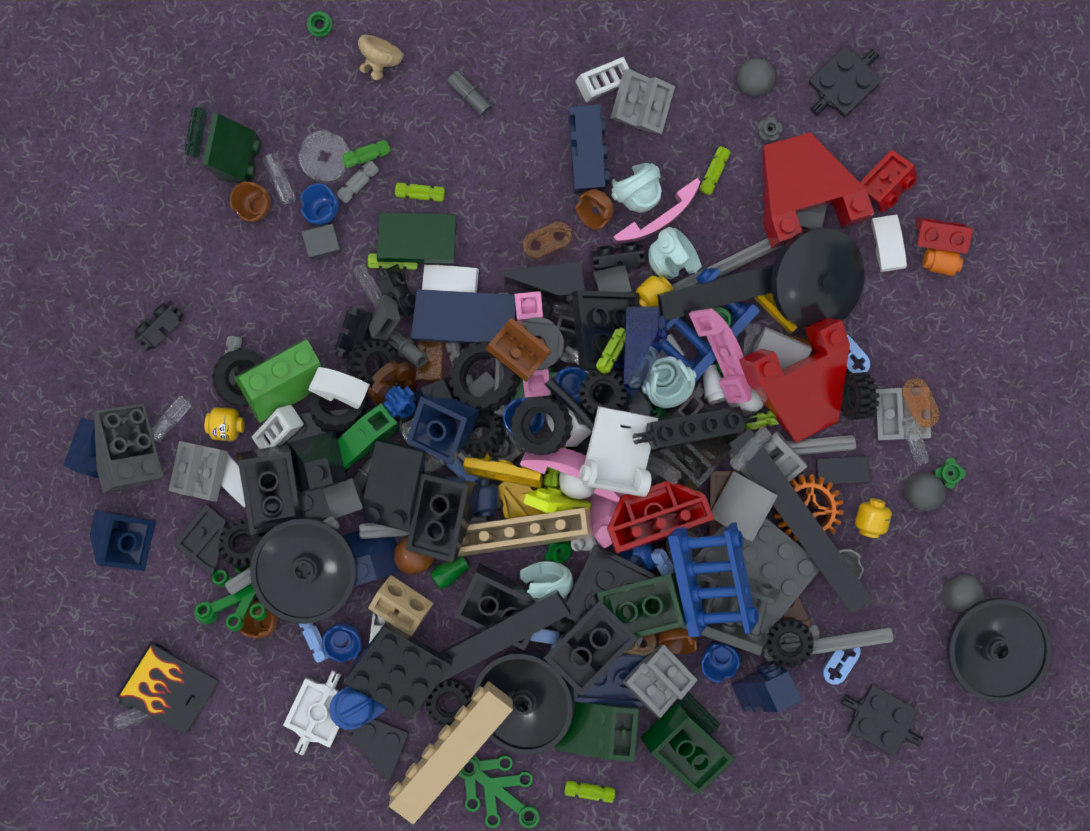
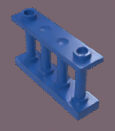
[644,268,760,382]
[668,522,759,637]

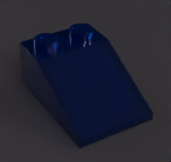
[624,307,668,398]

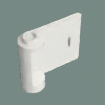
[579,406,658,497]

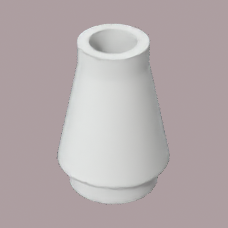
[703,365,726,404]

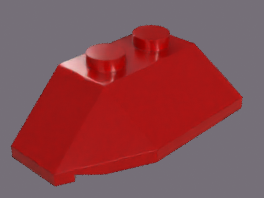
[607,480,714,553]

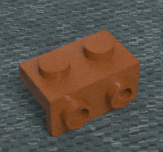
[485,318,551,382]

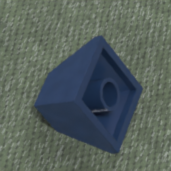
[406,395,479,465]
[90,509,156,571]
[344,531,401,586]

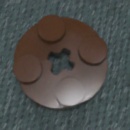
[367,361,417,409]

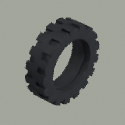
[449,341,520,413]

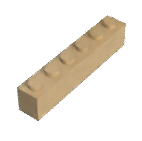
[457,508,594,557]
[389,681,513,824]

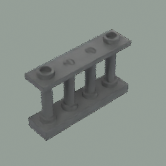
[673,557,781,655]

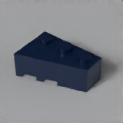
[568,104,610,194]
[731,661,802,712]

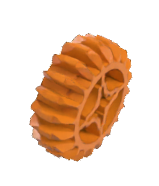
[773,474,844,541]

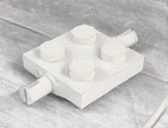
[283,670,342,755]

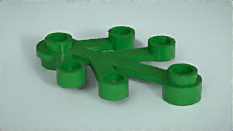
[195,566,268,632]
[458,754,539,828]

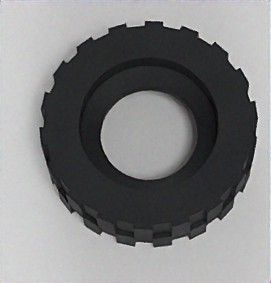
[212,349,264,406]
[308,392,367,435]
[511,396,573,455]

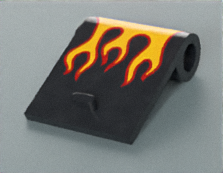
[117,641,219,734]

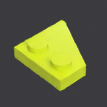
[524,486,592,513]

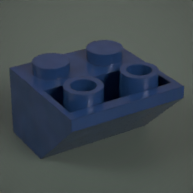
[64,417,99,478]

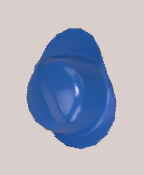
[329,686,386,730]

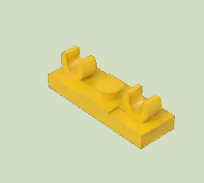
[463,453,543,488]

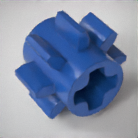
[383,386,417,418]

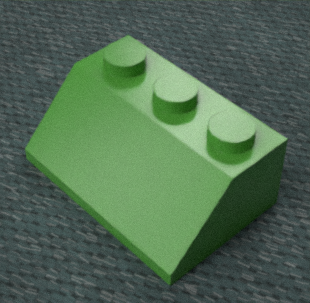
[234,340,321,423]

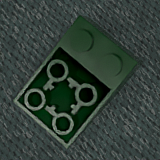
[556,702,639,762]

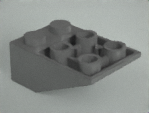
[94,404,163,494]

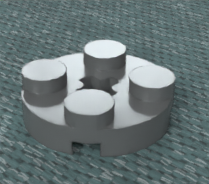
[522,317,564,370]

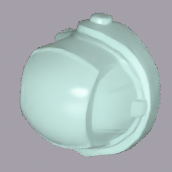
[611,163,662,213]
[648,227,702,279]
[641,356,696,408]
[520,561,574,602]

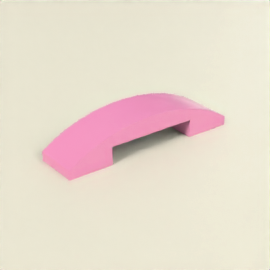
[613,178,700,244]
[515,291,551,398]
[689,308,751,403]
[520,448,622,502]

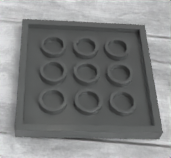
[694,518,820,635]

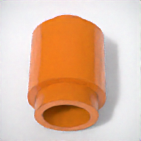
[922,248,963,276]

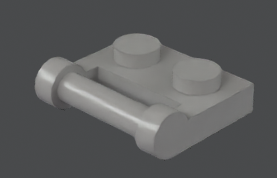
[737,431,808,484]

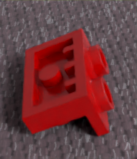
[860,150,917,213]
[915,217,973,254]

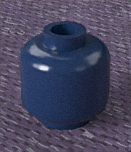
[474,479,501,517]

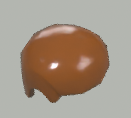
[230,181,271,222]
[575,188,614,230]
[394,536,434,575]
[236,600,279,639]
[658,627,697,654]

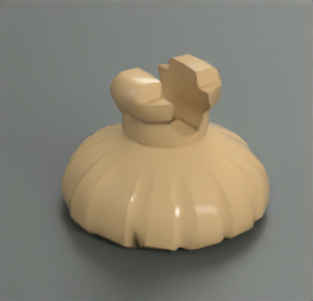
[358,35,404,80]

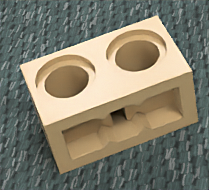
[368,575,434,636]

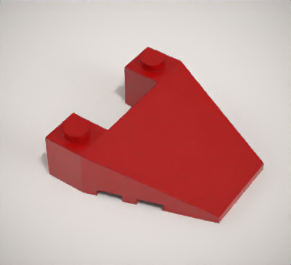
[762,132,875,249]
[739,318,850,443]

